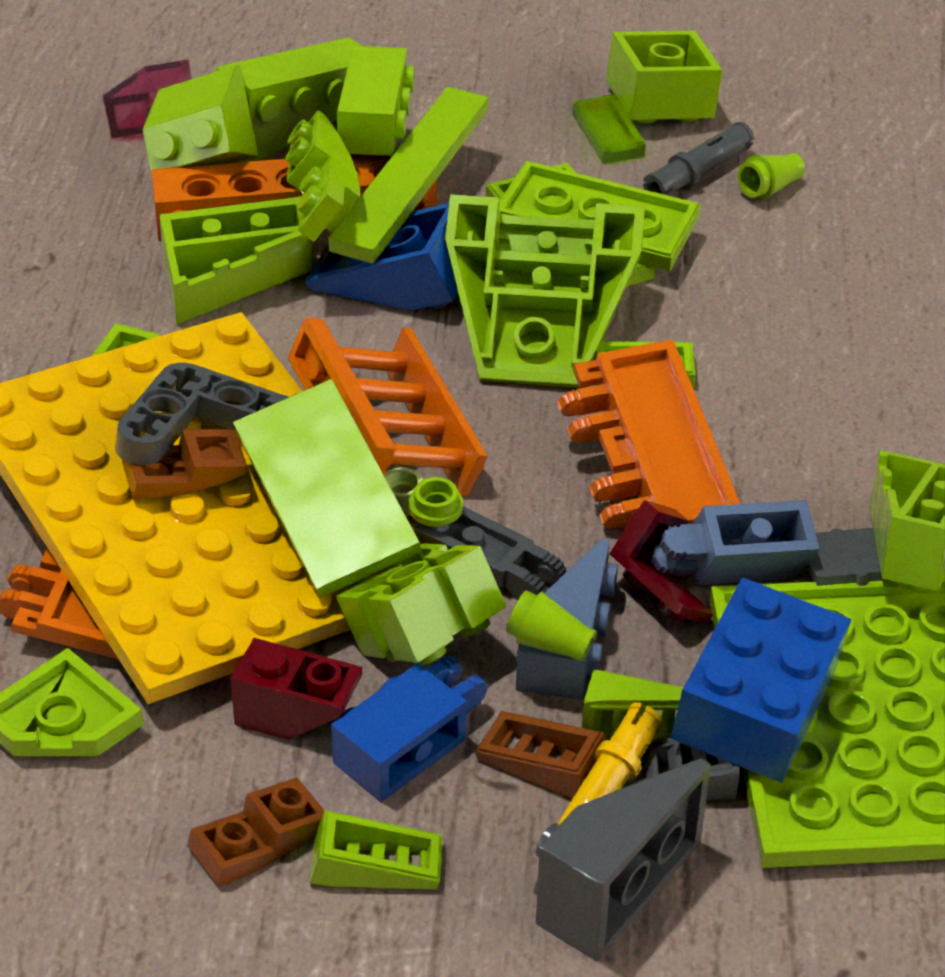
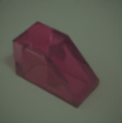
[103,59,192,138]

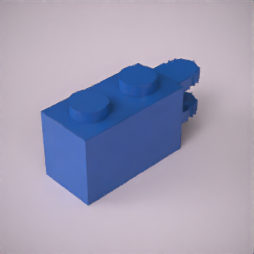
[331,655,488,802]

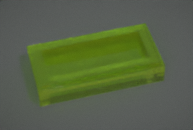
[572,94,646,164]

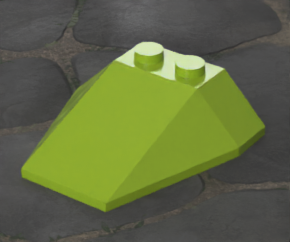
[445,195,645,388]

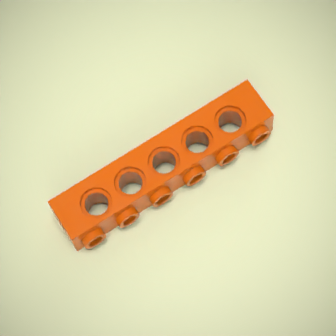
[151,150,437,241]

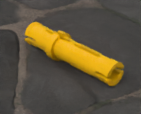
[557,702,664,825]

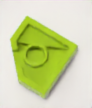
[0,648,144,756]

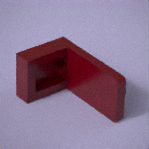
[609,500,713,624]

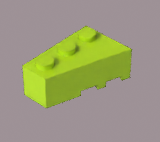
[337,45,415,156]
[160,197,312,325]
[869,449,945,592]

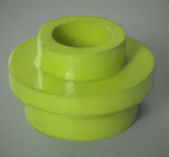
[409,477,463,527]

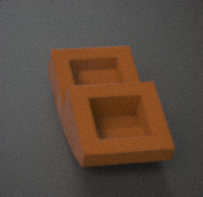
[122,429,247,499]

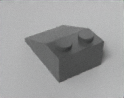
[534,759,711,962]

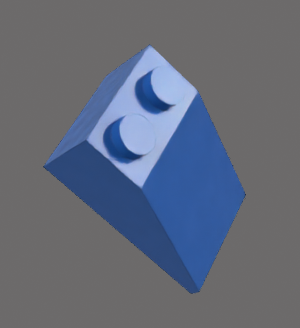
[305,203,458,310]

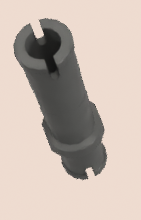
[643,122,754,196]

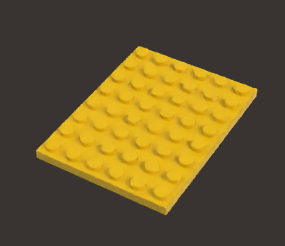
[0,312,421,704]

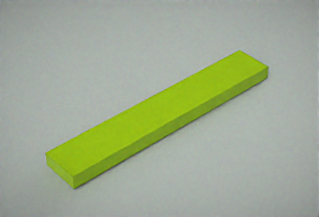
[329,86,489,263]

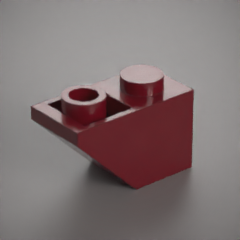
[231,638,363,740]

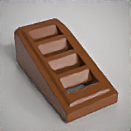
[475,711,606,799]

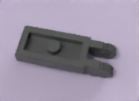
[413,506,567,600]

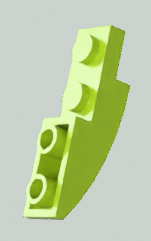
[285,110,361,242]

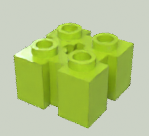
[335,543,507,665]

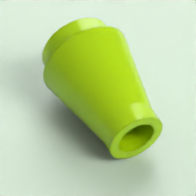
[737,153,805,200]
[506,590,597,663]

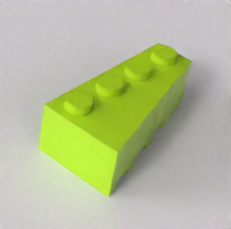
[215,37,363,163]

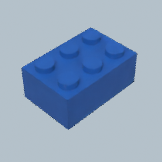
[671,577,852,783]

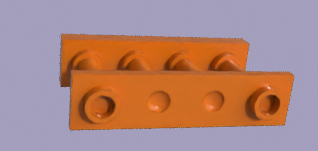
[288,317,488,497]

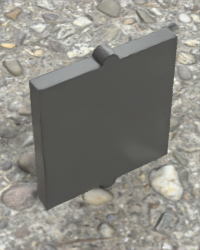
[806,528,887,586]

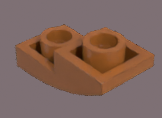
[188,778,324,887]

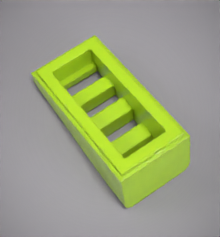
[582,669,684,740]
[309,810,443,890]

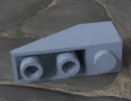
[516,539,618,700]

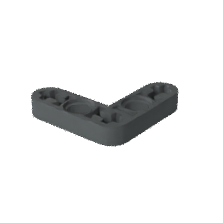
[115,363,289,465]

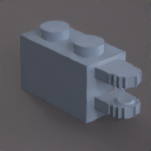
[650,500,820,586]

